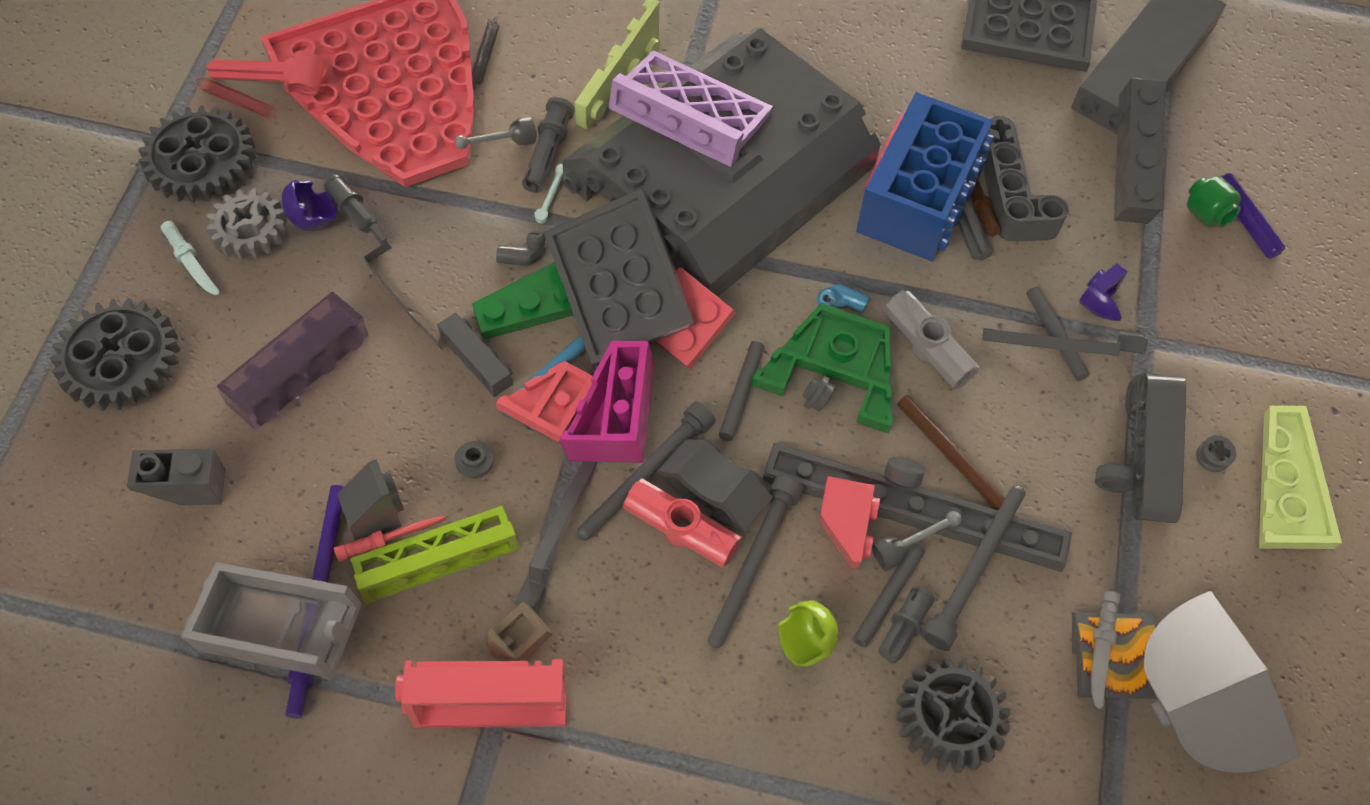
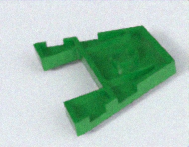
[751,303,892,433]

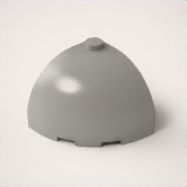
[1144,591,1300,773]

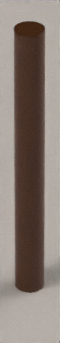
[897,395,1005,510]

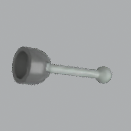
[455,117,537,149]
[872,511,962,571]

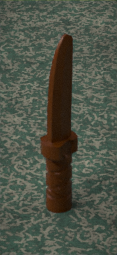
[971,177,1001,237]

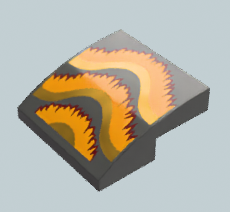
[1072,613,1157,699]

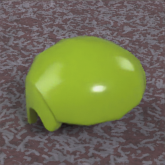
[778,600,839,667]

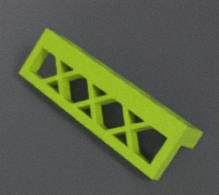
[350,505,518,604]

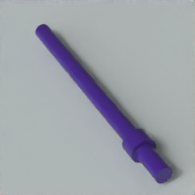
[285,485,344,719]

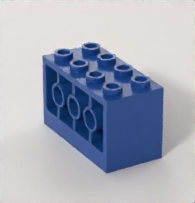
[856,92,995,262]

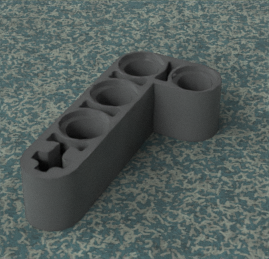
[982,116,1069,242]
[1125,373,1186,523]

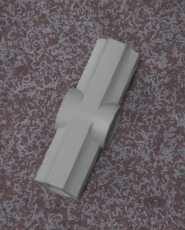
[883,290,980,388]

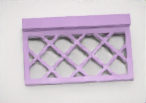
[609,50,773,167]

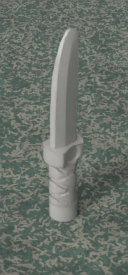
[1091,591,1120,709]

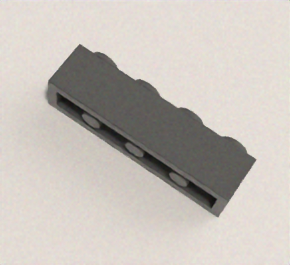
[437,312,513,397]

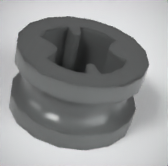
[1196,435,1236,472]

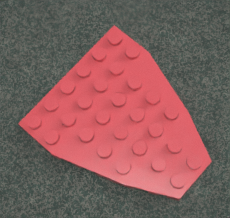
[261,0,475,187]

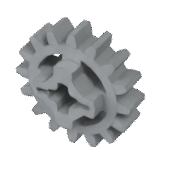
[206,188,288,260]

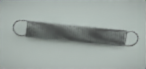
[472,17,499,89]

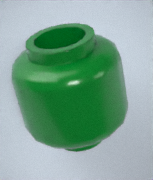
[1187,176,1241,227]

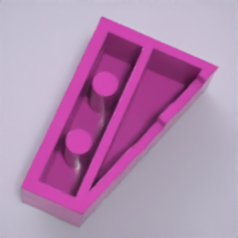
[560,341,655,463]

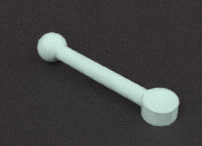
[534,164,563,224]

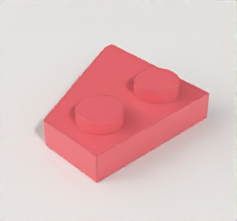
[496,361,592,443]

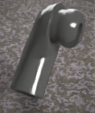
[496,231,547,265]

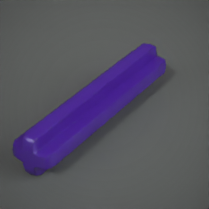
[1220,173,1285,259]

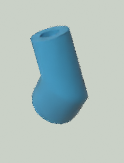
[816,284,870,313]

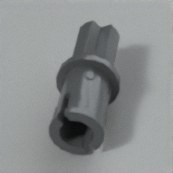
[324,174,377,233]
[879,586,935,663]

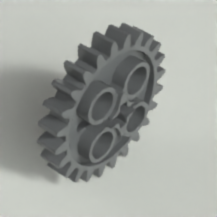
[138,105,256,203]
[50,298,181,411]

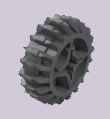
[895,657,1011,773]

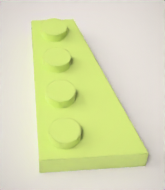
[575,0,661,130]
[1259,406,1342,549]

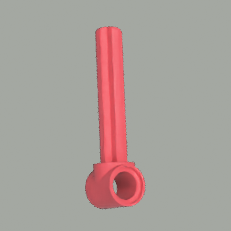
[206,51,325,95]

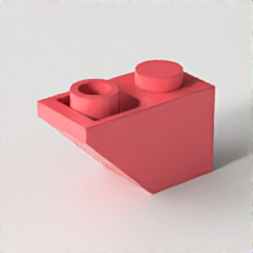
[819,476,880,569]

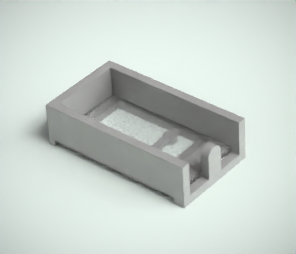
[181,562,362,680]

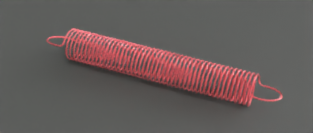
[194,76,278,119]

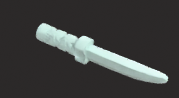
[160,221,220,295]

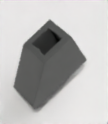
[127,448,226,505]
[337,459,404,541]

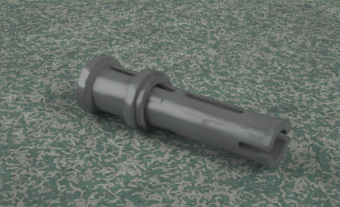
[522,97,575,193]

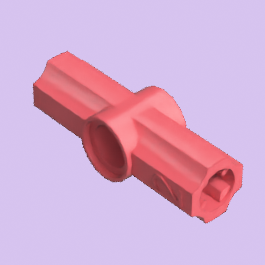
[623,478,741,568]

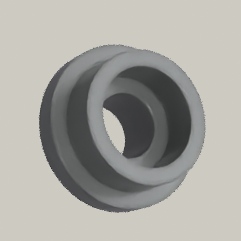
[802,375,835,411]
[455,441,494,479]

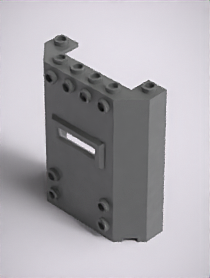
[562,28,881,297]

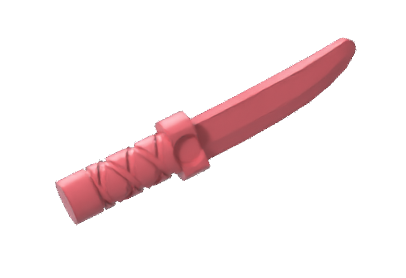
[334,516,446,562]

